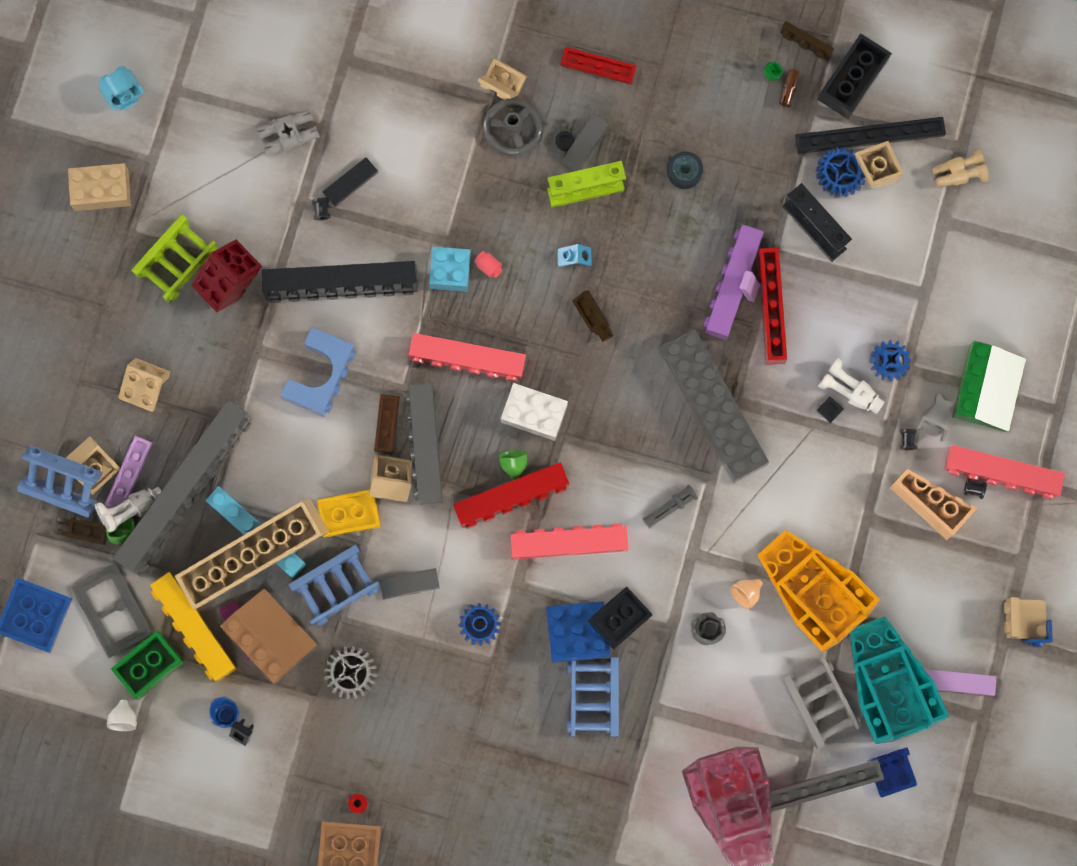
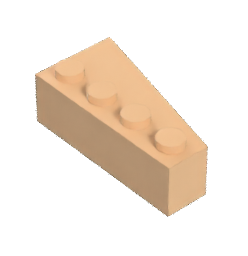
[889,469,977,540]

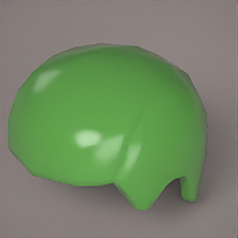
[106,518,136,545]

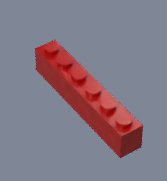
[757,248,787,365]
[453,462,569,529]

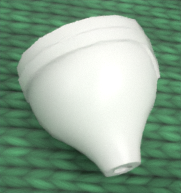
[107,700,137,731]

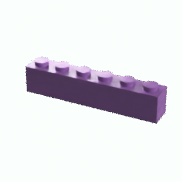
[703,224,764,340]

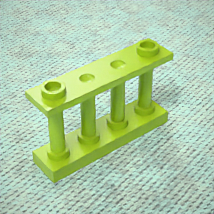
[547,161,626,208]
[131,214,218,303]

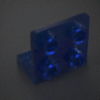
[867,747,917,798]

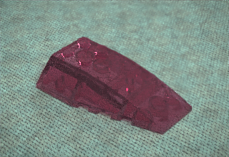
[682,747,773,866]

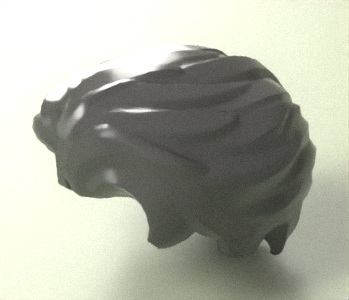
[691,612,726,645]

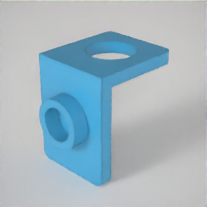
[558,244,592,267]

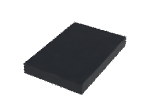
[588,586,653,650]

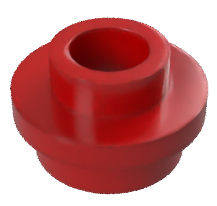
[348,794,368,813]

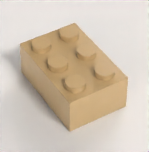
[68,163,131,211]

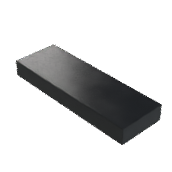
[322,157,378,207]

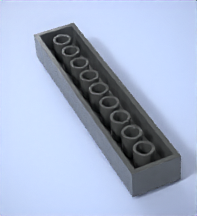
[113,400,252,576]

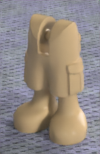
[931,148,989,187]

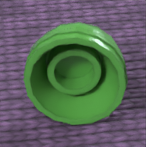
[499,450,528,481]

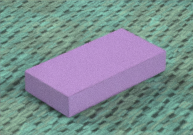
[739,271,760,302]

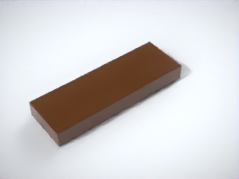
[374,394,400,453]

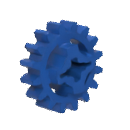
[869,340,912,382]

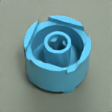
[99,66,143,111]

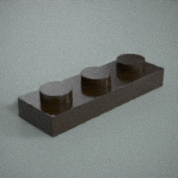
[780,21,834,60]

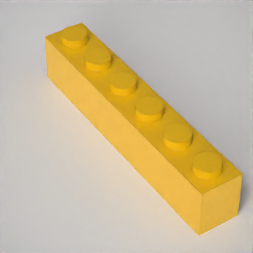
[150,572,237,682]

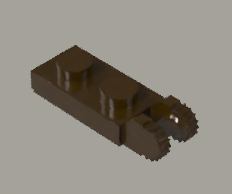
[53,517,107,545]

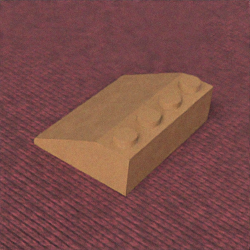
[220,589,317,685]

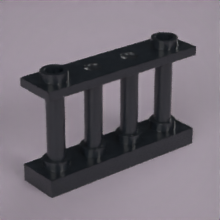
[782,183,852,262]

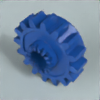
[459,603,501,646]

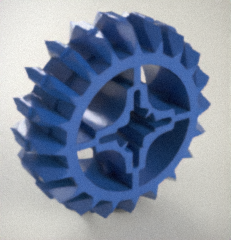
[816,147,866,198]

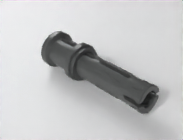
[642,484,698,529]

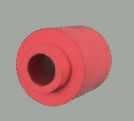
[474,251,503,278]

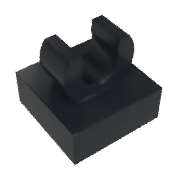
[229,719,254,746]

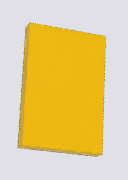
[317,490,381,538]

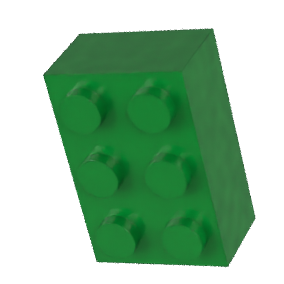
[111,631,185,700]

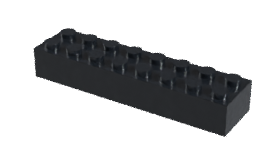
[261,261,418,303]

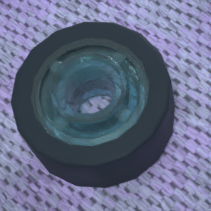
[667,151,703,189]

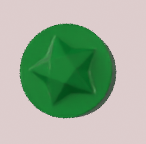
[763,62,783,81]

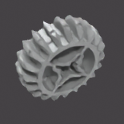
[324,646,377,699]

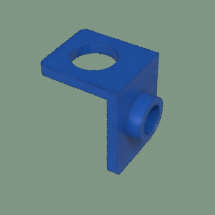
[1022,620,1053,647]

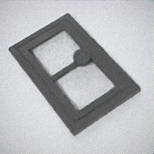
[71,563,153,659]

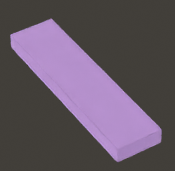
[104,436,153,508]
[924,669,997,696]

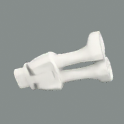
[818,358,885,414]
[95,487,161,532]

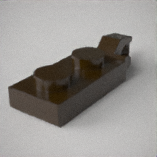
[573,290,614,342]

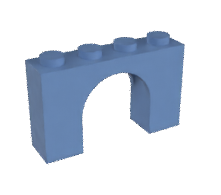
[281,327,356,417]

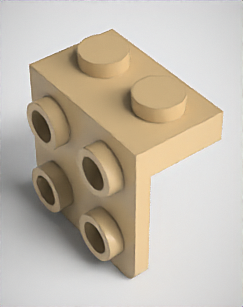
[477,58,528,100]
[1004,597,1046,639]

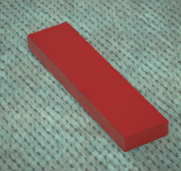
[560,47,637,85]

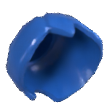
[209,696,240,728]

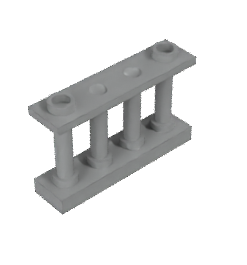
[781,657,861,750]

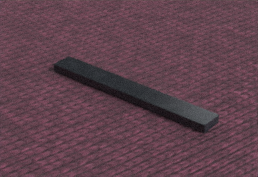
[795,117,946,154]

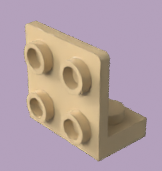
[119,358,171,412]

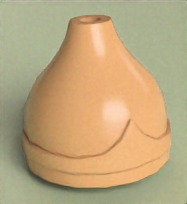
[730,578,763,609]

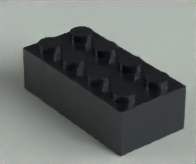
[817,33,892,120]

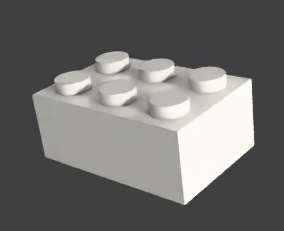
[501,383,568,441]

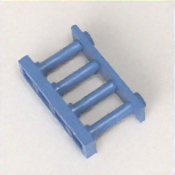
[17,445,102,518]
[288,545,380,627]
[567,657,619,737]

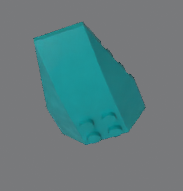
[849,616,949,744]

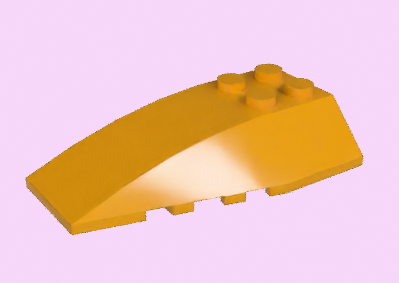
[757,530,880,652]

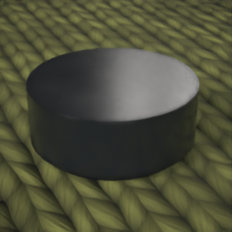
[555,131,574,151]

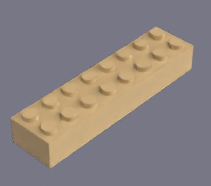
[175,498,329,610]

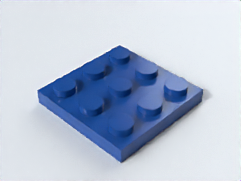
[0,578,72,653]
[546,601,610,663]

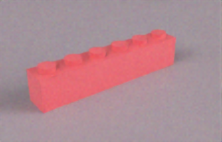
[409,333,526,382]
[944,445,1065,500]
[511,523,628,560]

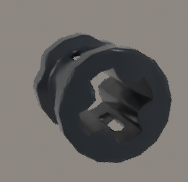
[312,198,331,221]
[900,429,918,450]
[963,478,987,499]

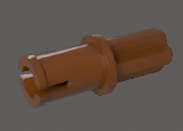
[779,69,799,107]

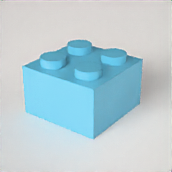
[429,247,471,292]

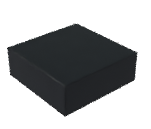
[817,396,844,424]

